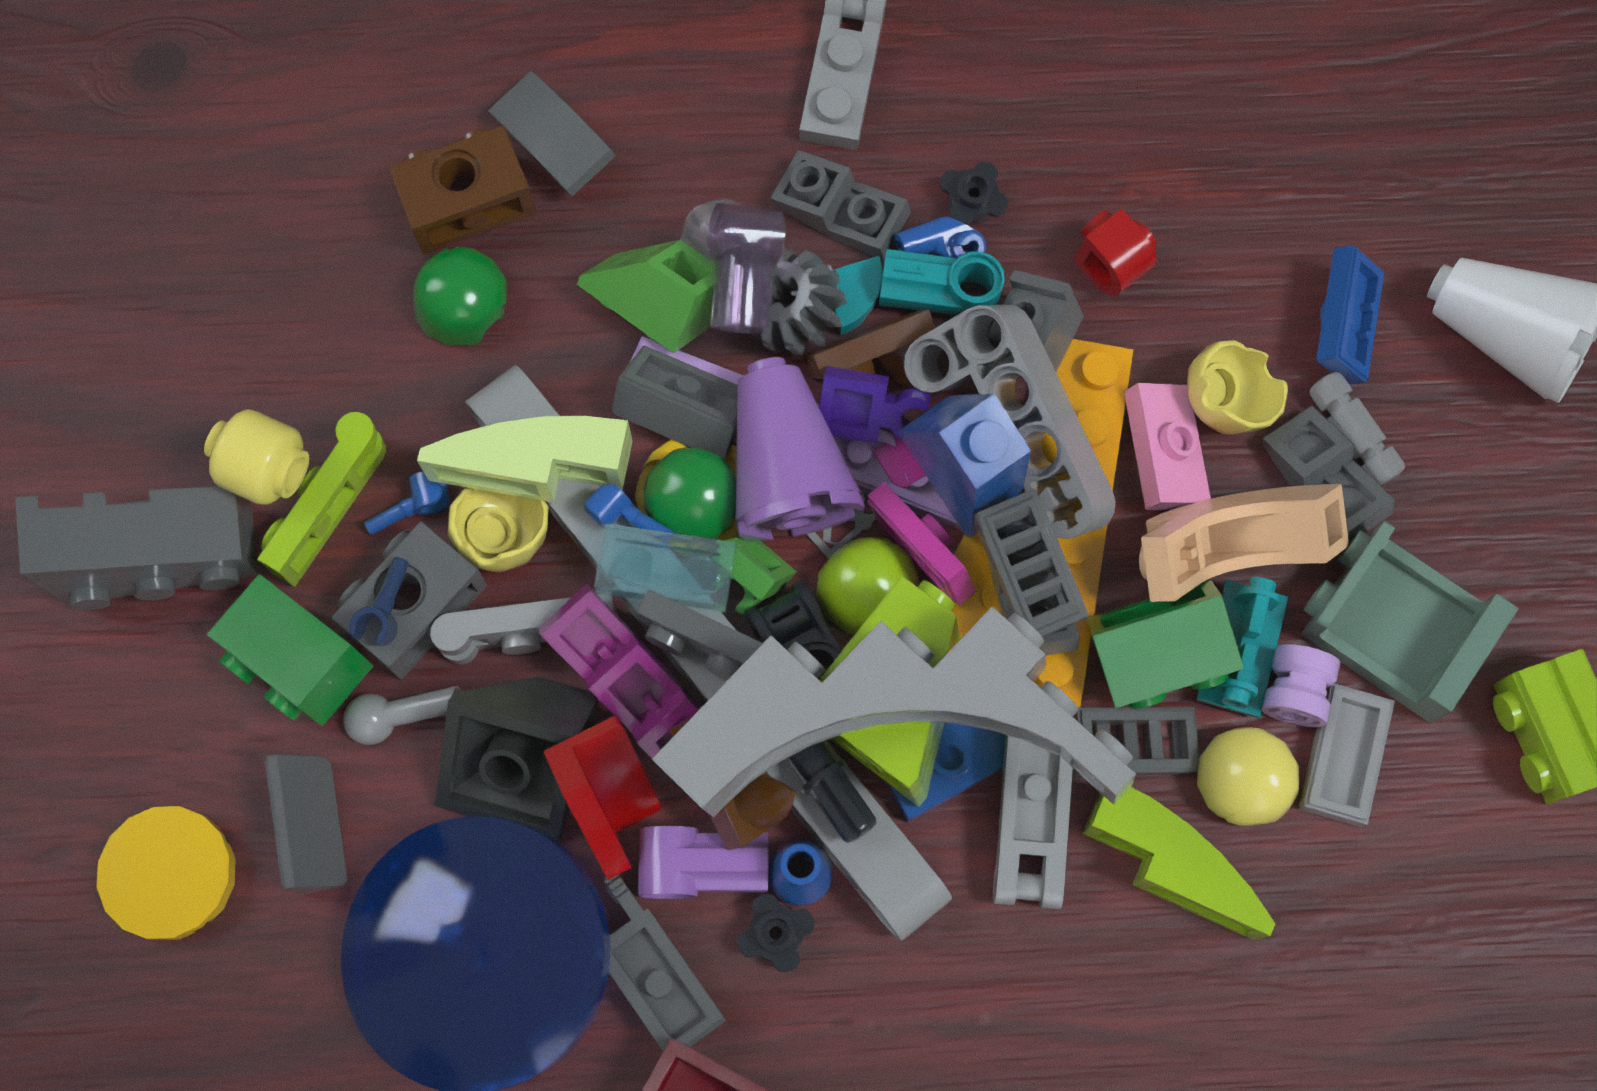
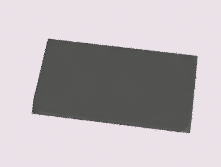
[612,345,738,458]
[265,754,348,895]

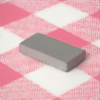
[1298,683,1395,828]

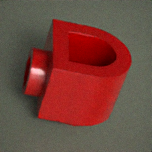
[1073,208,1157,296]

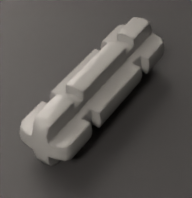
[1310,372,1405,485]

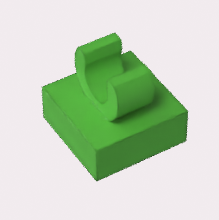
[710,536,797,614]

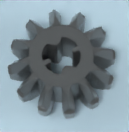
[737,247,848,356]

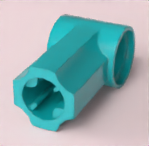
[879,249,1005,318]

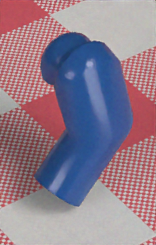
[893,217,987,258]

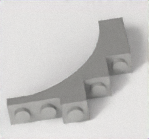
[652,607,1136,817]

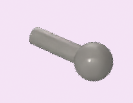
[343,686,462,745]

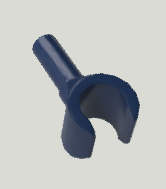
[349,557,409,646]

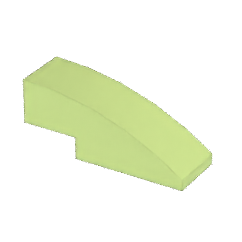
[417,416,633,503]

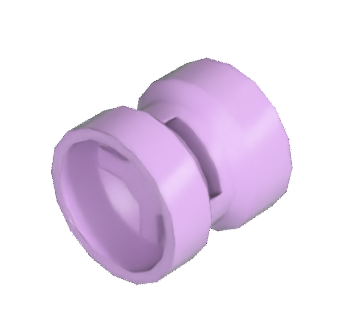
[1261,644,1341,727]

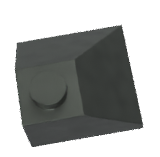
[434,676,599,842]

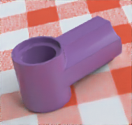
[638,826,768,899]

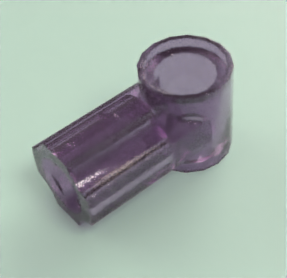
[707,203,785,334]

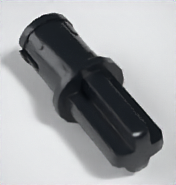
[786,741,877,843]

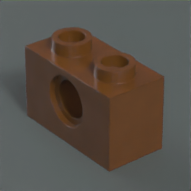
[388,125,536,255]

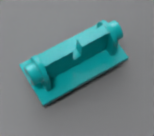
[1196,577,1288,718]

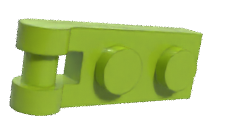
[257,412,386,588]

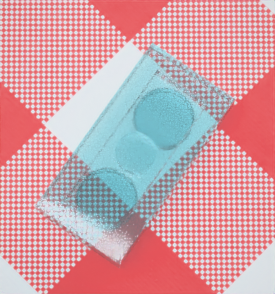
[594,524,736,612]

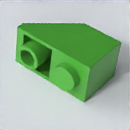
[577,240,730,353]

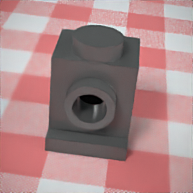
[988,270,1084,371]

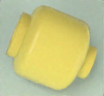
[204,409,309,505]

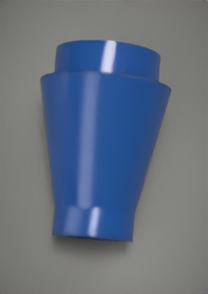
[768,839,833,906]

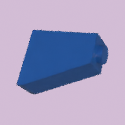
[898,393,1031,537]

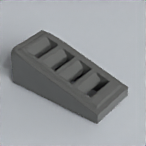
[974,489,1089,637]
[1072,707,1199,778]

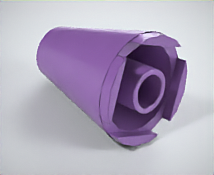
[736,357,865,541]

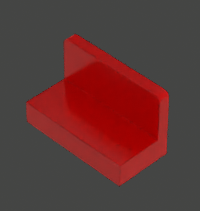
[543,716,661,880]

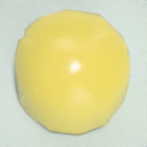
[1187,340,1288,434]
[447,487,549,572]
[1197,727,1299,826]

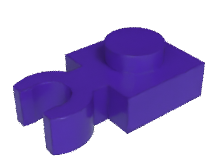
[819,366,931,444]

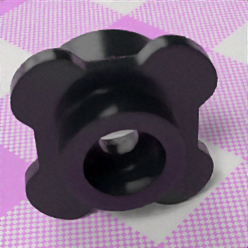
[940,162,1008,225]
[737,894,814,973]

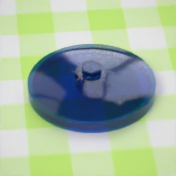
[341,816,611,1091]

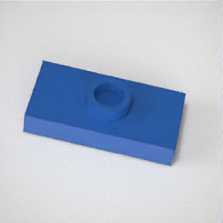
[1316,245,1384,385]
[883,723,1005,823]

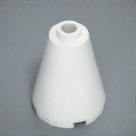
[1427,257,1597,403]

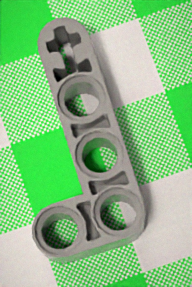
[904,305,1116,539]

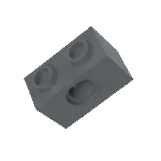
[332,521,488,680]

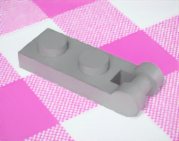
[799,0,887,151]
[430,592,618,665]
[993,735,1073,910]

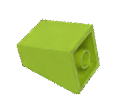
[819,576,961,807]

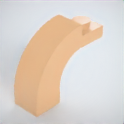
[1139,484,1349,602]

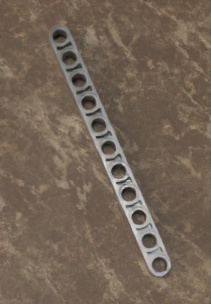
[465,365,952,942]

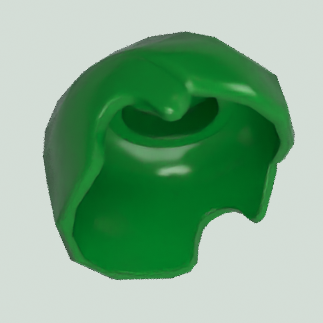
[413,246,507,346]
[644,447,736,545]

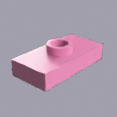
[1124,383,1211,510]

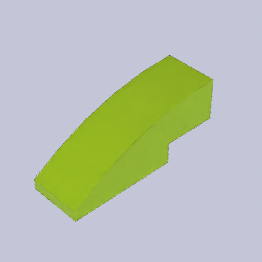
[1082,787,1275,941]

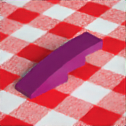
[538,584,711,817]

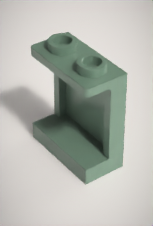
[1300,521,1519,723]

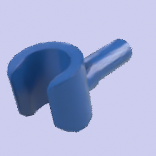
[364,471,449,535]
[584,484,675,546]

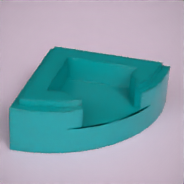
[833,256,883,335]

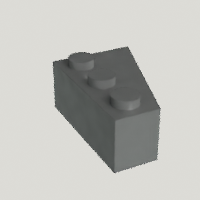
[15,486,259,611]

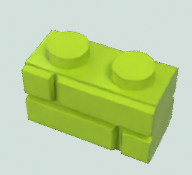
[1493,649,1597,805]

